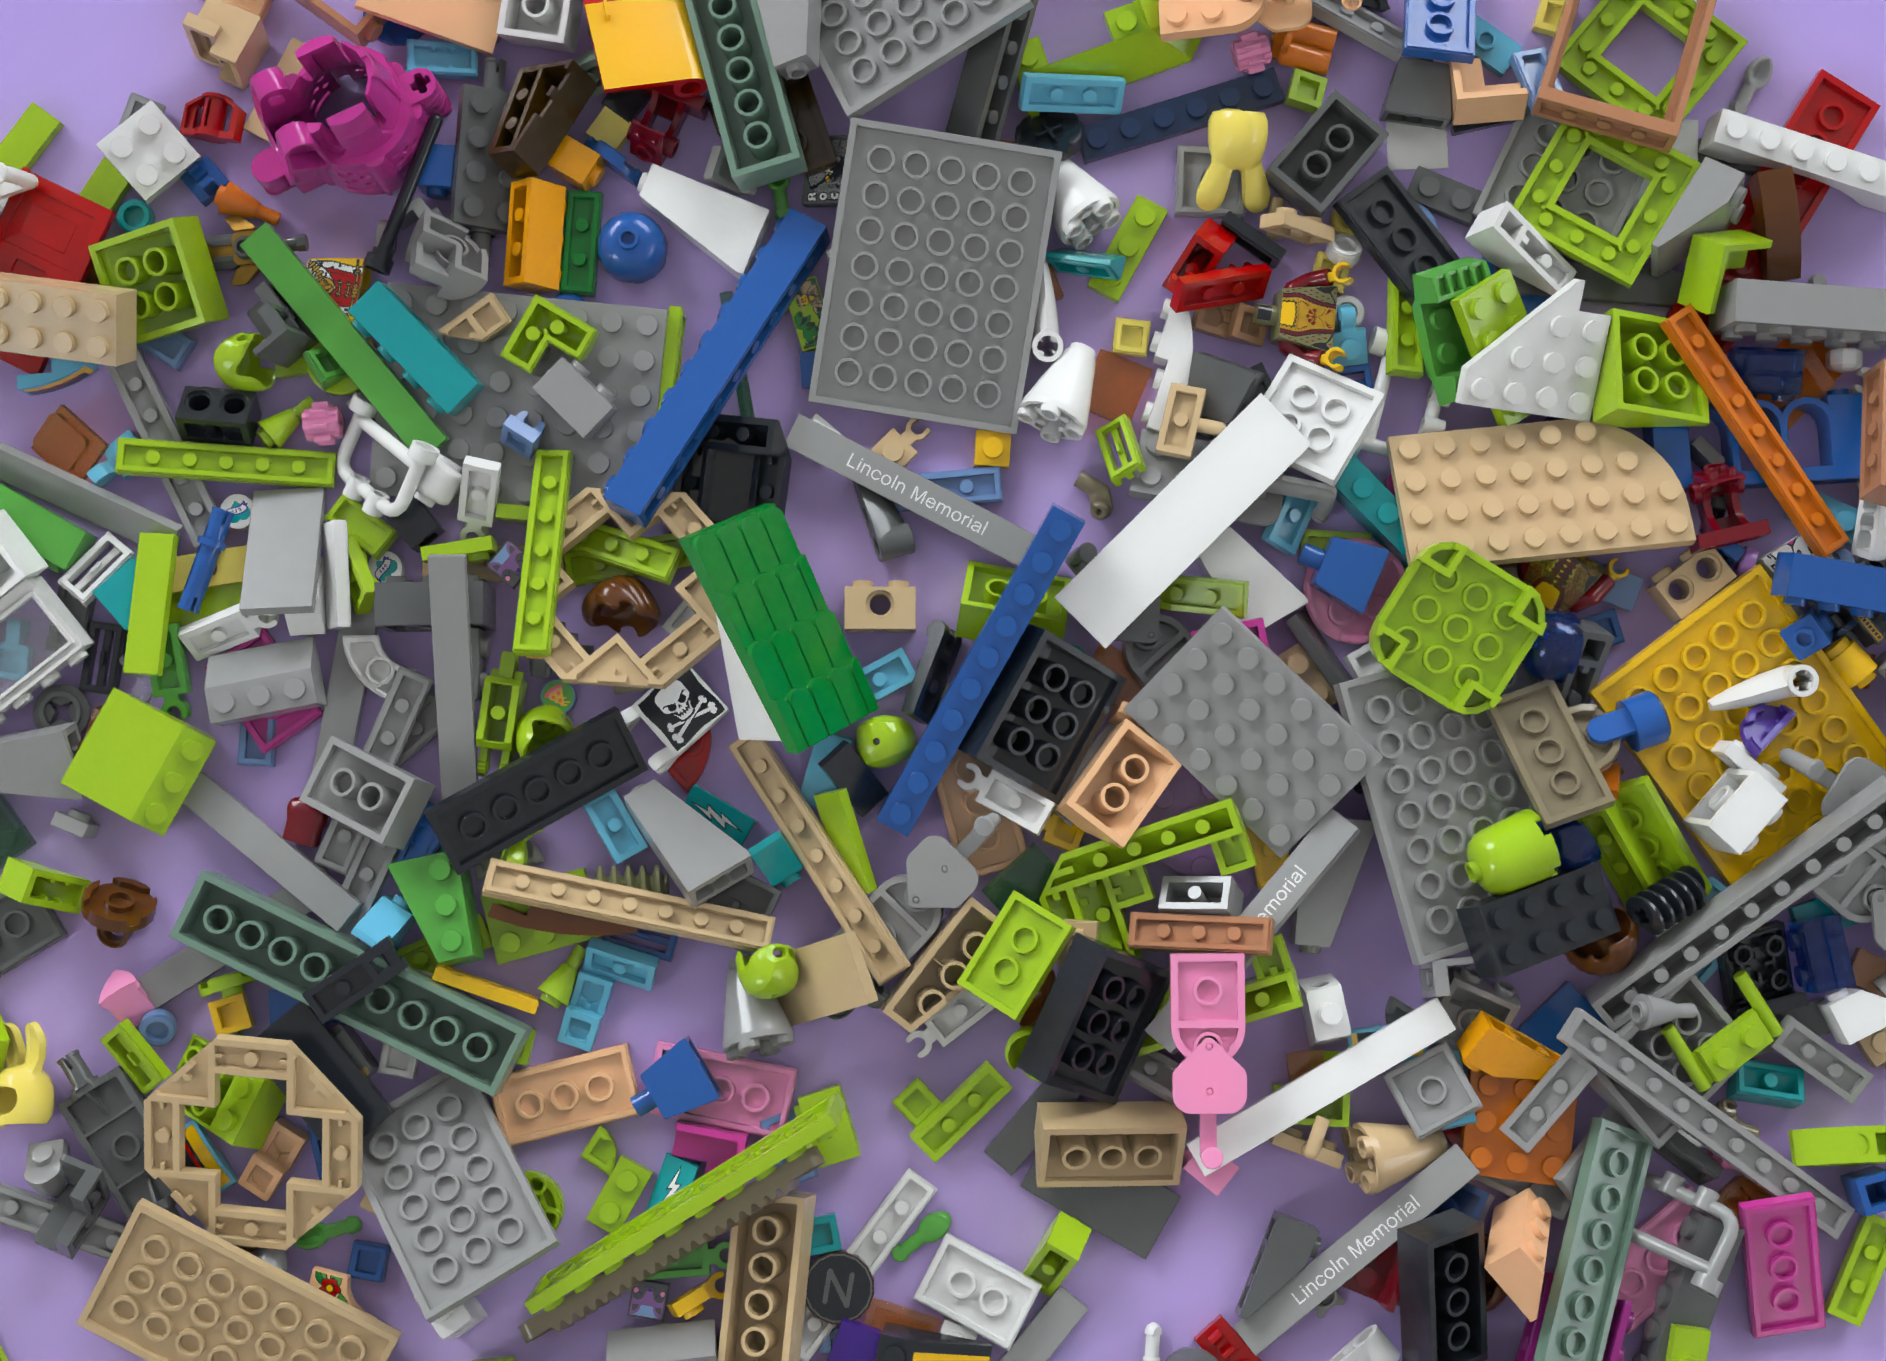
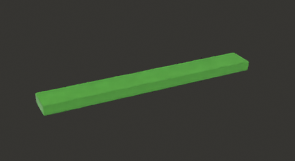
[240,222,450,449]

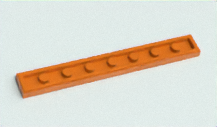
[1659,303,1850,558]

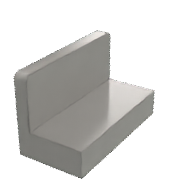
[1419,956,1474,998]

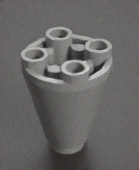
[722,960,794,1061]

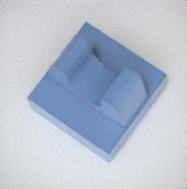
[500,410,545,460]

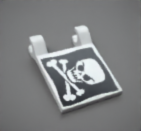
[620,668,730,775]

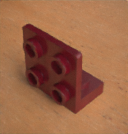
[1342,1241,1400,1313]

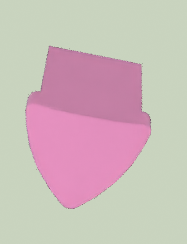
[98,970,159,1027]

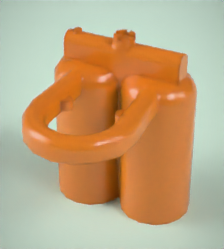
[1270,22,1338,76]

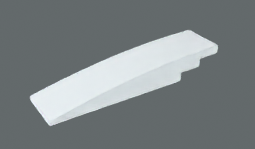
[1054,393,1311,649]

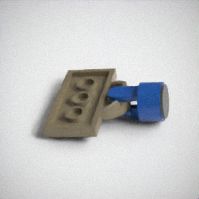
[1486,678,1671,831]

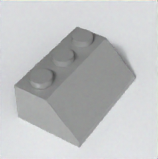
[204,636,328,726]
[606,1319,720,1361]

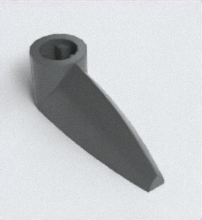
[852,481,915,562]

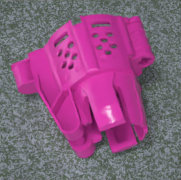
[249,35,453,196]

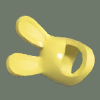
[1196,108,1270,213]
[0,1022,55,1128]

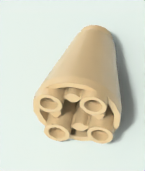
[1342,1122,1448,1195]

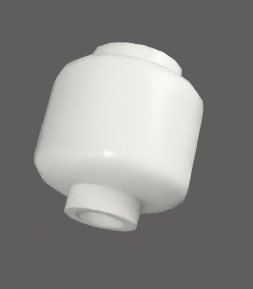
[414,453,462,508]

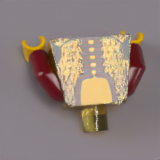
[1517,556,1629,616]

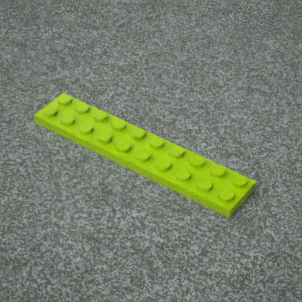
[524,1092,845,1315]

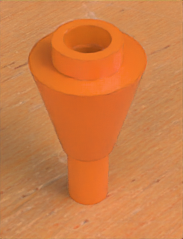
[214,181,282,226]

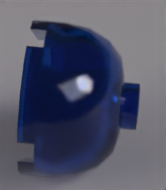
[1521,611,1584,683]
[1536,820,1602,871]

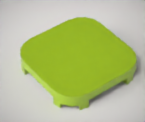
[1369,542,1547,715]

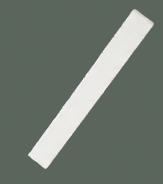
[1186,997,1456,1176]

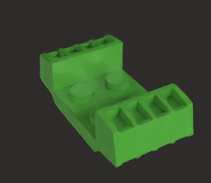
[1412,257,1491,406]

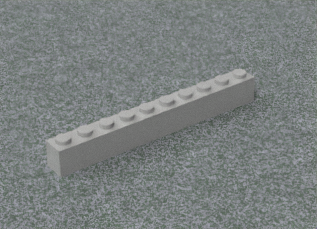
[1584,775,1886,1032]

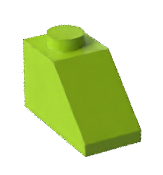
[1022,1211,1092,1297]

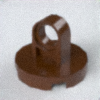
[81,877,157,948]

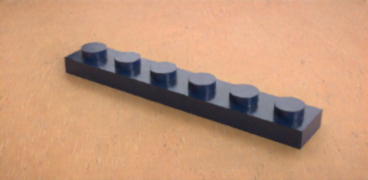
[1080,67,1285,165]

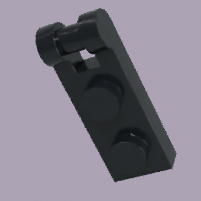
[901,620,962,725]
[302,935,410,1024]

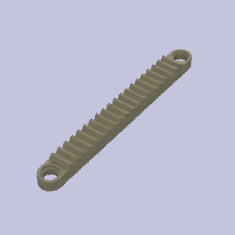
[518,1145,826,1343]

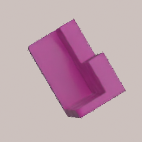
[672,1119,750,1202]

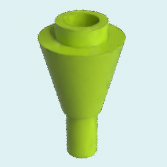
[255,396,314,448]
[537,944,586,1009]

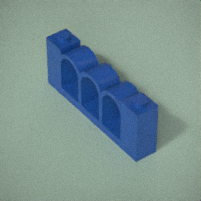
[1642,388,1862,493]

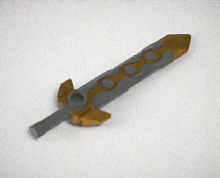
[85,215,309,286]

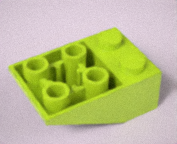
[174,1034,286,1150]

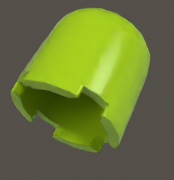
[1465,809,1561,896]

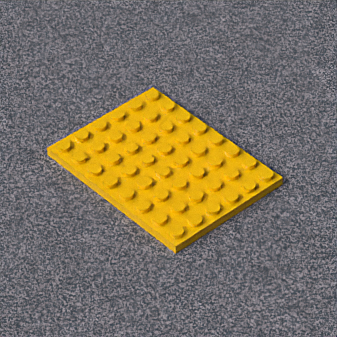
[1589,564,1886,887]

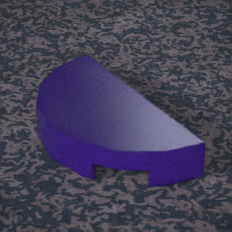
[1740,703,1797,759]

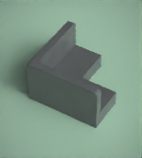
[247,281,319,368]
[34,1154,111,1260]

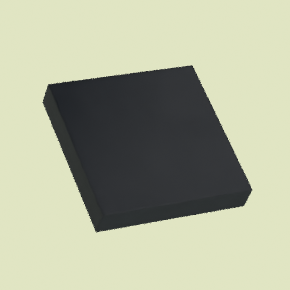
[1717,920,1794,1008]

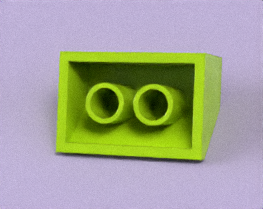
[955,560,1072,640]

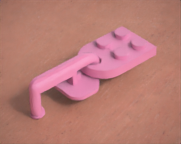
[1169,953,1247,1170]

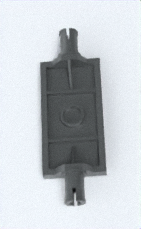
[449,57,525,268]
[57,1049,182,1220]

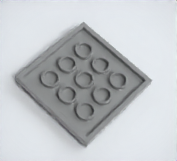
[1472,105,1645,268]

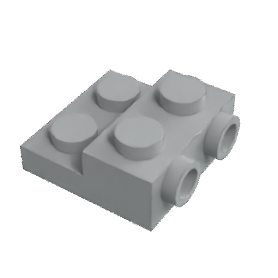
[1435,966,1521,1054]

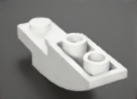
[1141,298,1193,432]

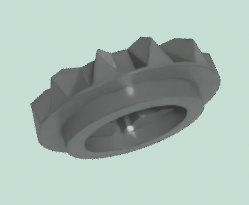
[33,684,92,734]

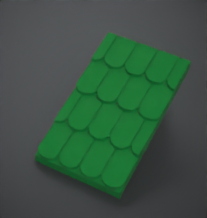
[678,503,879,754]

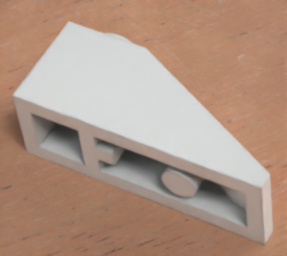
[1465,201,1577,295]

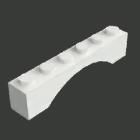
[1698,108,1886,213]

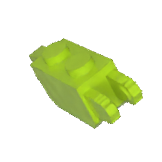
[476,651,528,777]

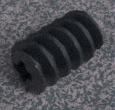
[1625,866,1707,936]

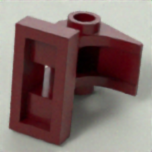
[626,85,709,167]
[1688,463,1771,554]

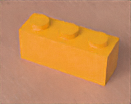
[503,177,566,294]

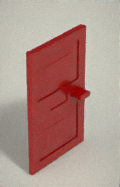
[0,167,116,374]

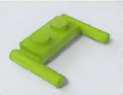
[1661,970,1784,1092]

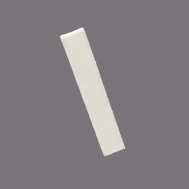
[800,1167,938,1361]

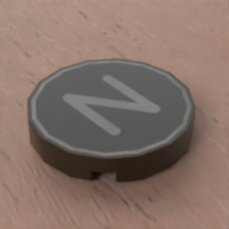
[806,1250,875,1324]

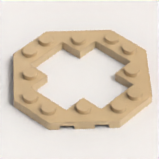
[542,487,721,689]
[144,1033,363,1250]

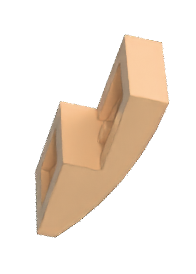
[237,1117,310,1202]

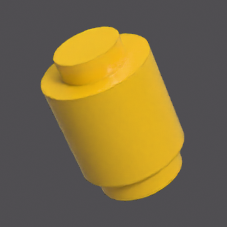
[1824,635,1878,689]

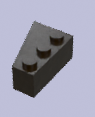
[487,59,598,179]

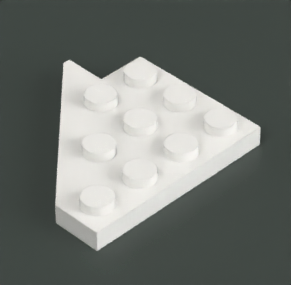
[1455,279,1611,422]

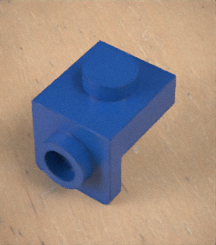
[1780,605,1835,661]

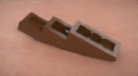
[488,903,641,936]

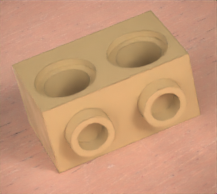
[1645,548,1737,623]

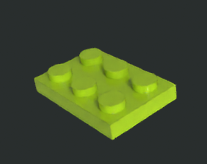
[480,868,602,965]
[957,890,1076,1022]

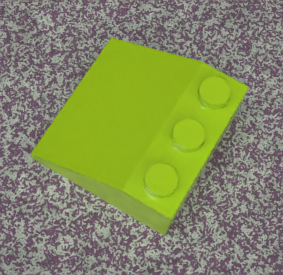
[88,215,230,345]
[1592,308,1710,428]
[60,687,217,837]

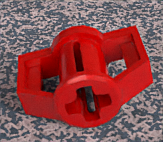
[180,92,247,144]

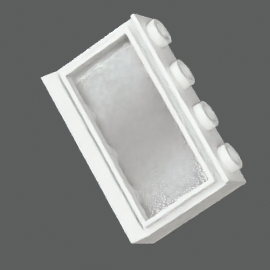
[0,576,95,725]

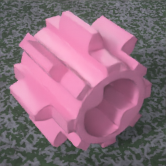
[1230,29,1272,75]
[302,401,345,446]

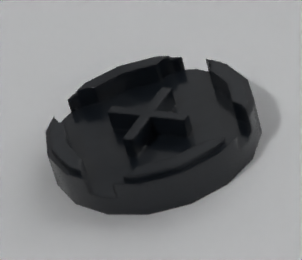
[1014,112,1085,161]

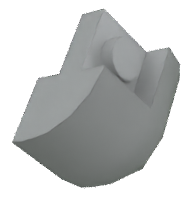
[405,209,489,300]

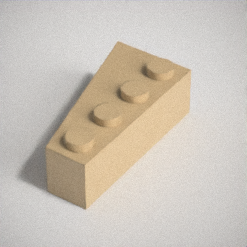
[880,896,997,1033]

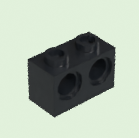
[175,386,262,446]

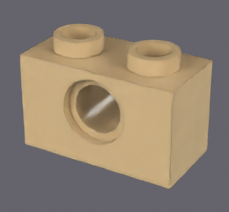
[844,580,916,632]

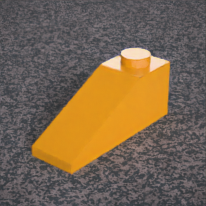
[1456,1010,1561,1080]

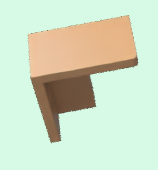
[1445,58,1529,126]

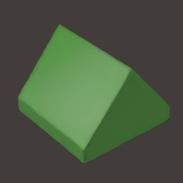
[302,347,348,391]

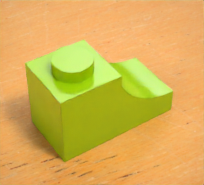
[0,857,91,914]

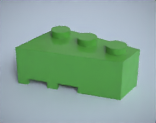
[387,852,485,967]

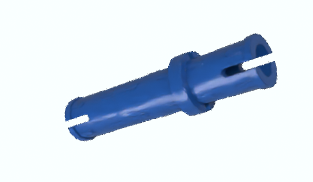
[177,506,235,614]

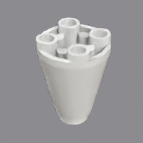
[1052,158,1121,250]
[1016,342,1096,444]

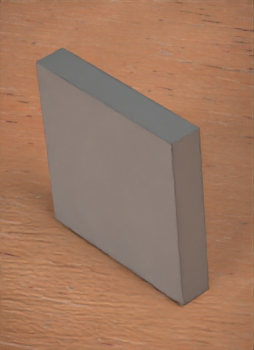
[1174,145,1245,220]
[1382,1041,1483,1141]

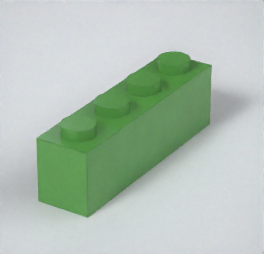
[0,482,98,574]

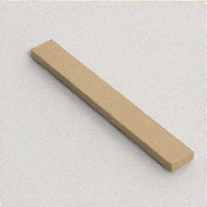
[728,739,911,986]
[482,858,776,952]

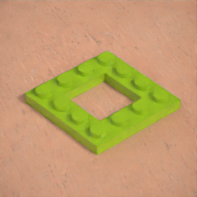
[1558,0,1748,121]
[1513,123,1701,289]

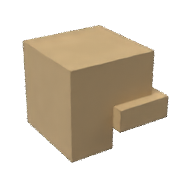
[182,0,270,90]

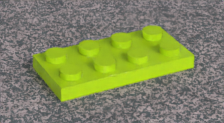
[1450,269,1531,428]

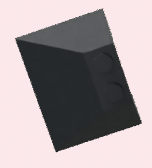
[669,414,792,534]

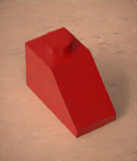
[1162,217,1237,293]

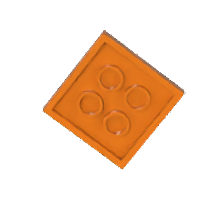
[1460,1068,1577,1186]

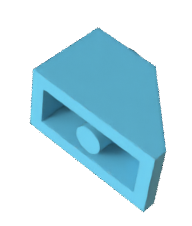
[351,893,416,950]

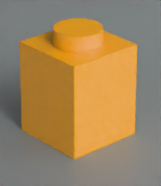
[547,135,605,191]

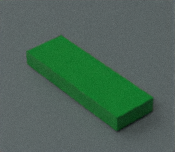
[559,189,604,297]

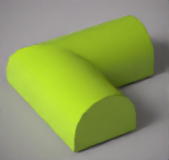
[500,294,599,375]

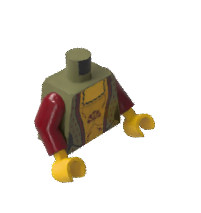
[1252,262,1354,373]

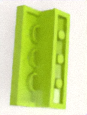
[1575,775,1712,906]

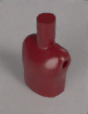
[283,797,329,847]

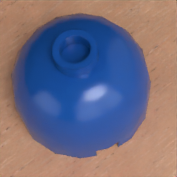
[598,212,668,284]

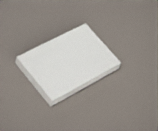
[913,1232,1043,1351]

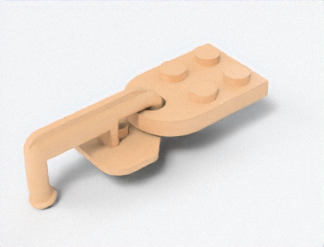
[1158,0,1362,42]

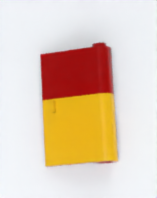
[583,0,708,98]

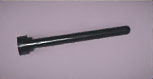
[362,113,443,276]

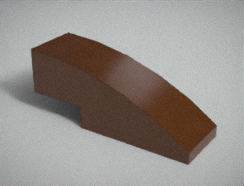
[1748,166,1802,282]

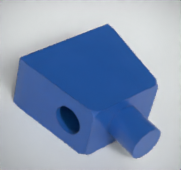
[1297,537,1390,615]
[630,1036,723,1120]

